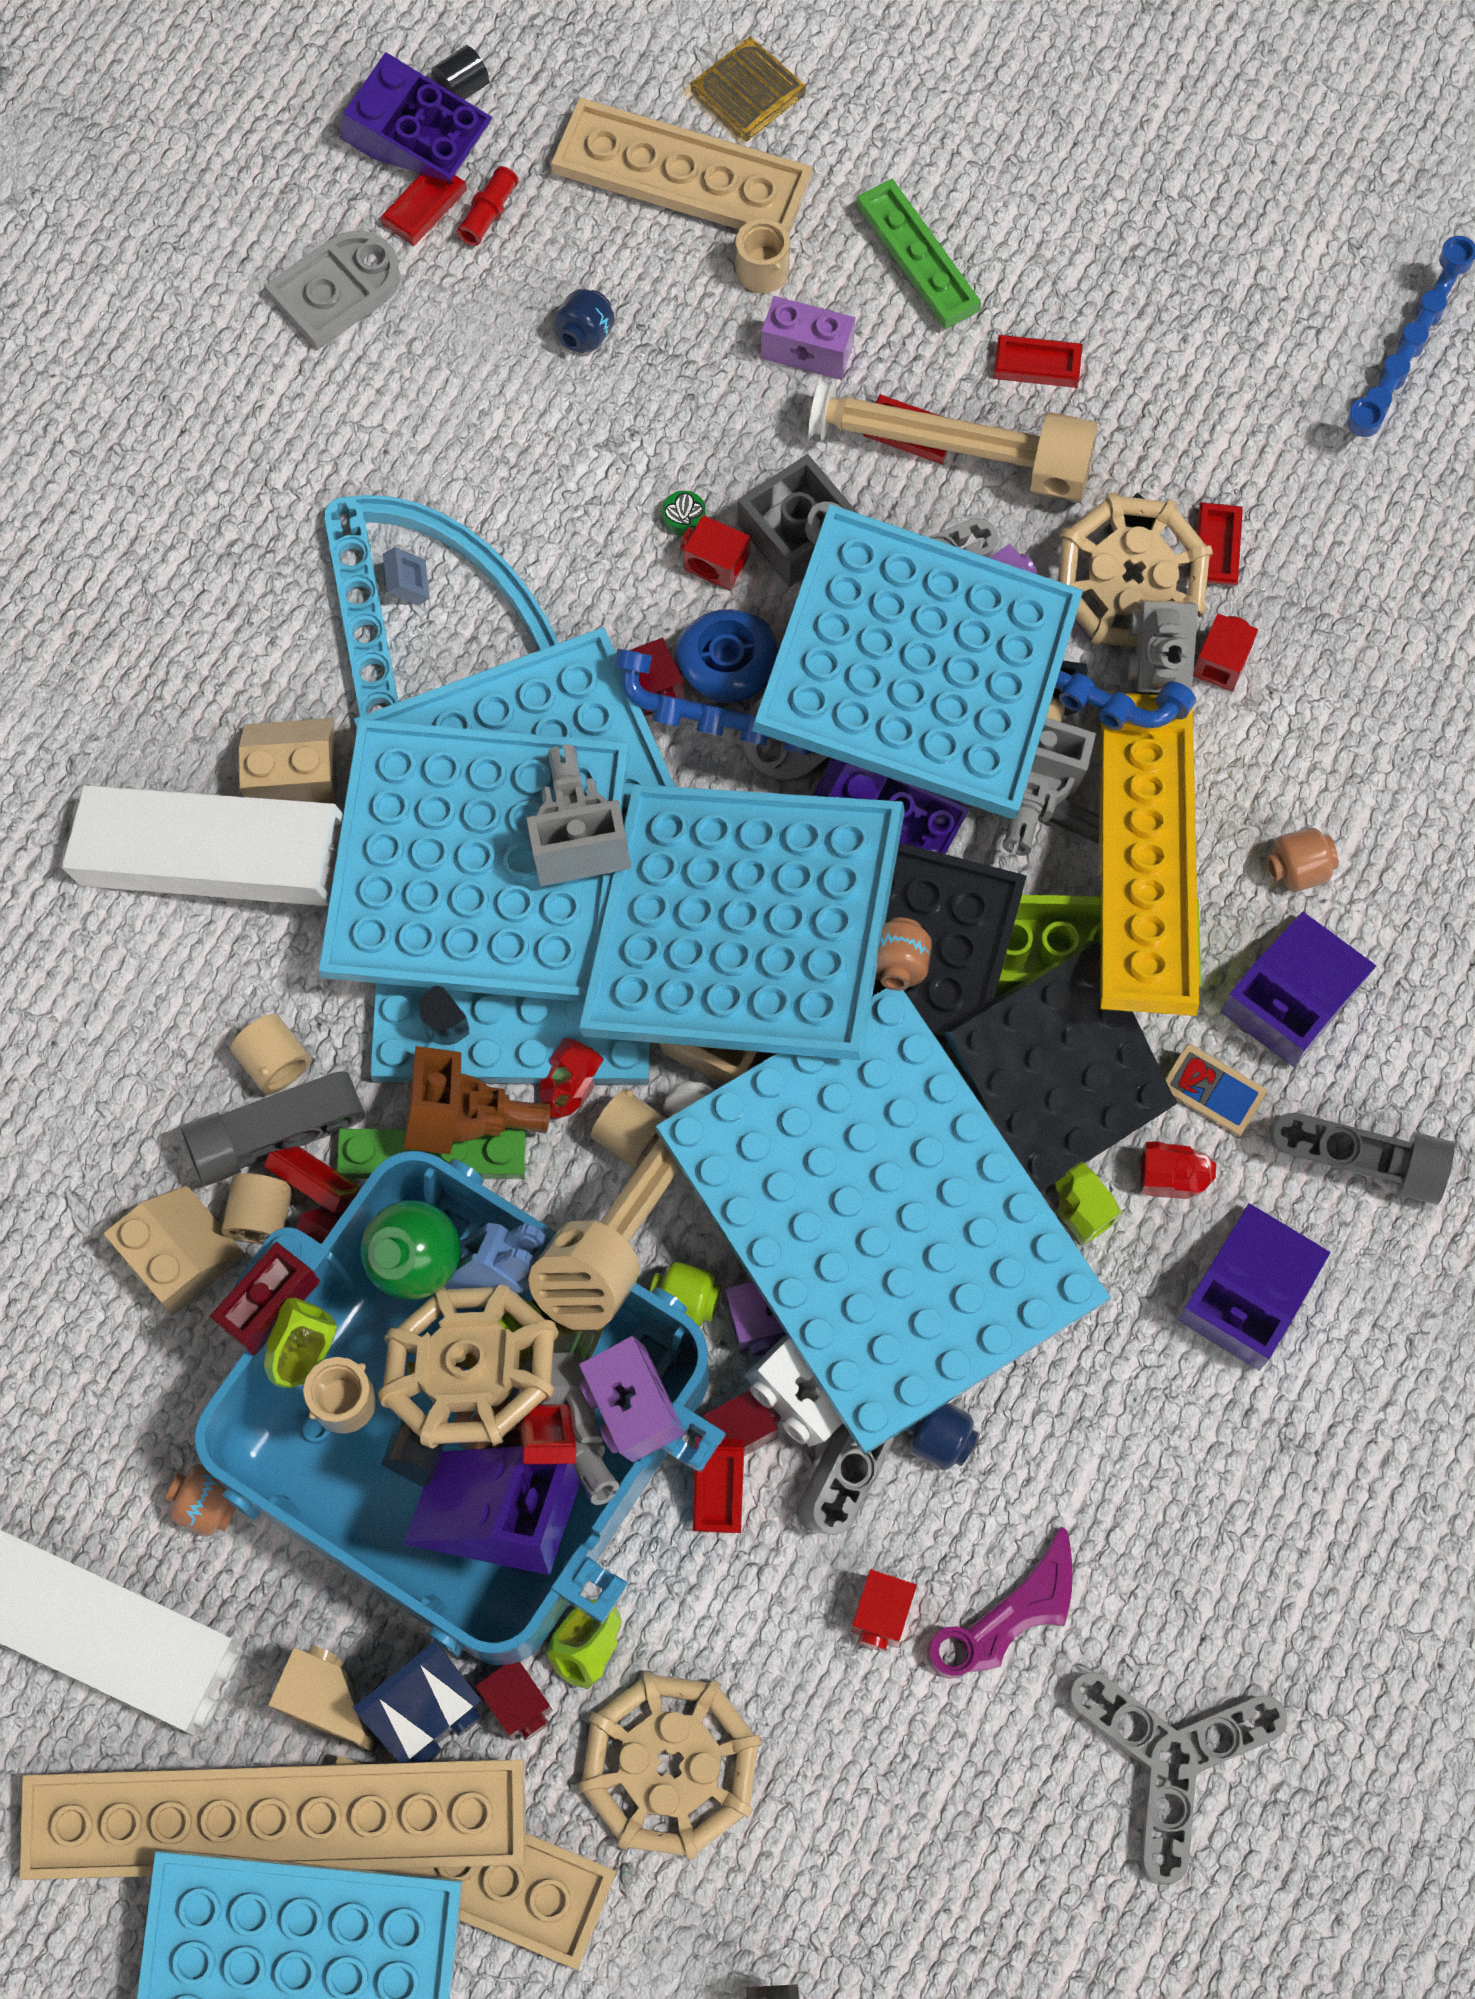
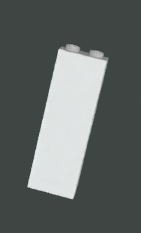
[62,785,343,906]
[0,1530,240,1736]

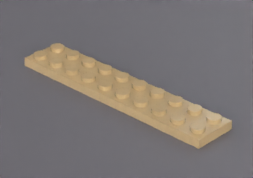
[20,1759,526,1880]

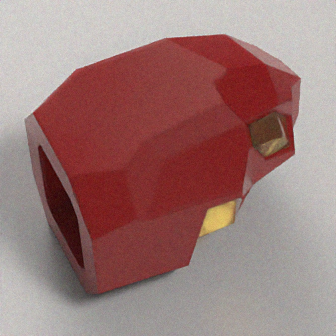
[538,1038,604,1120]

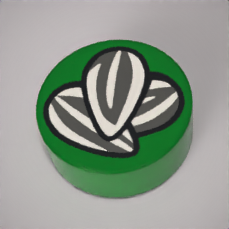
[662,491,706,536]

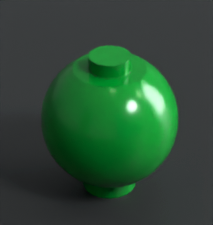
[360,1200,461,1300]

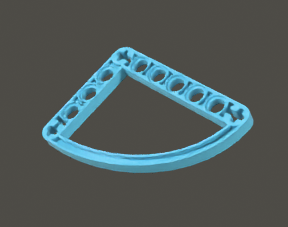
[324,495,559,716]

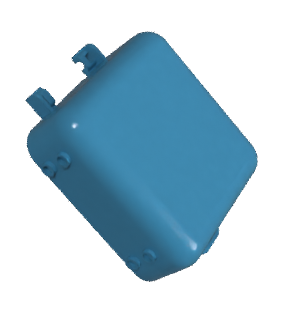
[195,1151,726,1665]

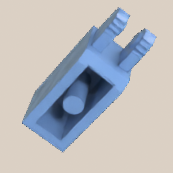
[433,1223,546,1313]

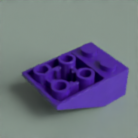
[340,52,493,182]
[812,758,970,854]
[1221,911,1377,1068]
[1177,1203,1331,1371]
[404,1446,580,1575]

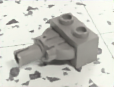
[1127,599,1198,693]
[1002,718,1096,856]
[526,744,632,886]
[507,1353,619,1505]

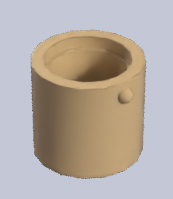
[736,218,790,293]
[230,1014,312,1095]
[590,1089,668,1170]
[222,1174,293,1245]
[303,1357,377,1434]

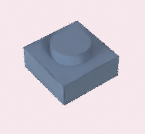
[383,547,430,605]

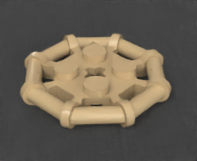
[1058,492,1213,648]
[378,1284,559,1449]
[578,1670,762,1860]

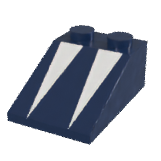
[352,1641,485,1763]

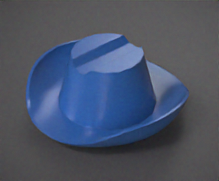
[676,609,778,703]

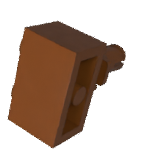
[403,1046,550,1155]

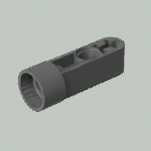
[180,1071,366,1187]
[1270,1113,1455,1205]
[798,1423,895,1535]

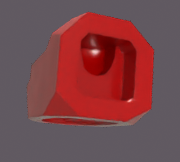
[1140,1141,1217,1199]

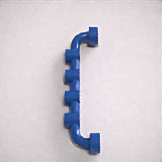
[1347,236,1475,437]
[614,648,811,755]
[1055,670,1196,730]

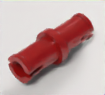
[456,166,519,246]

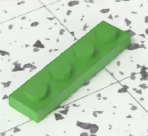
[856,178,981,330]
[337,1129,526,1179]

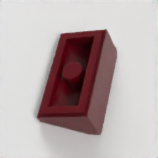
[209,1241,320,1355]

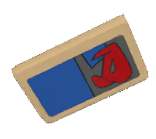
[1165,1043,1268,1137]

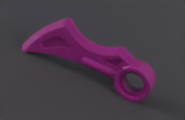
[927,1527,1073,1679]

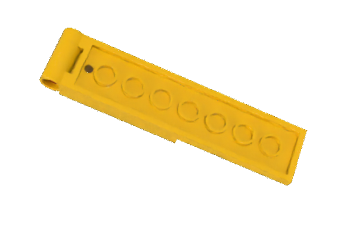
[1099,691,1199,1016]

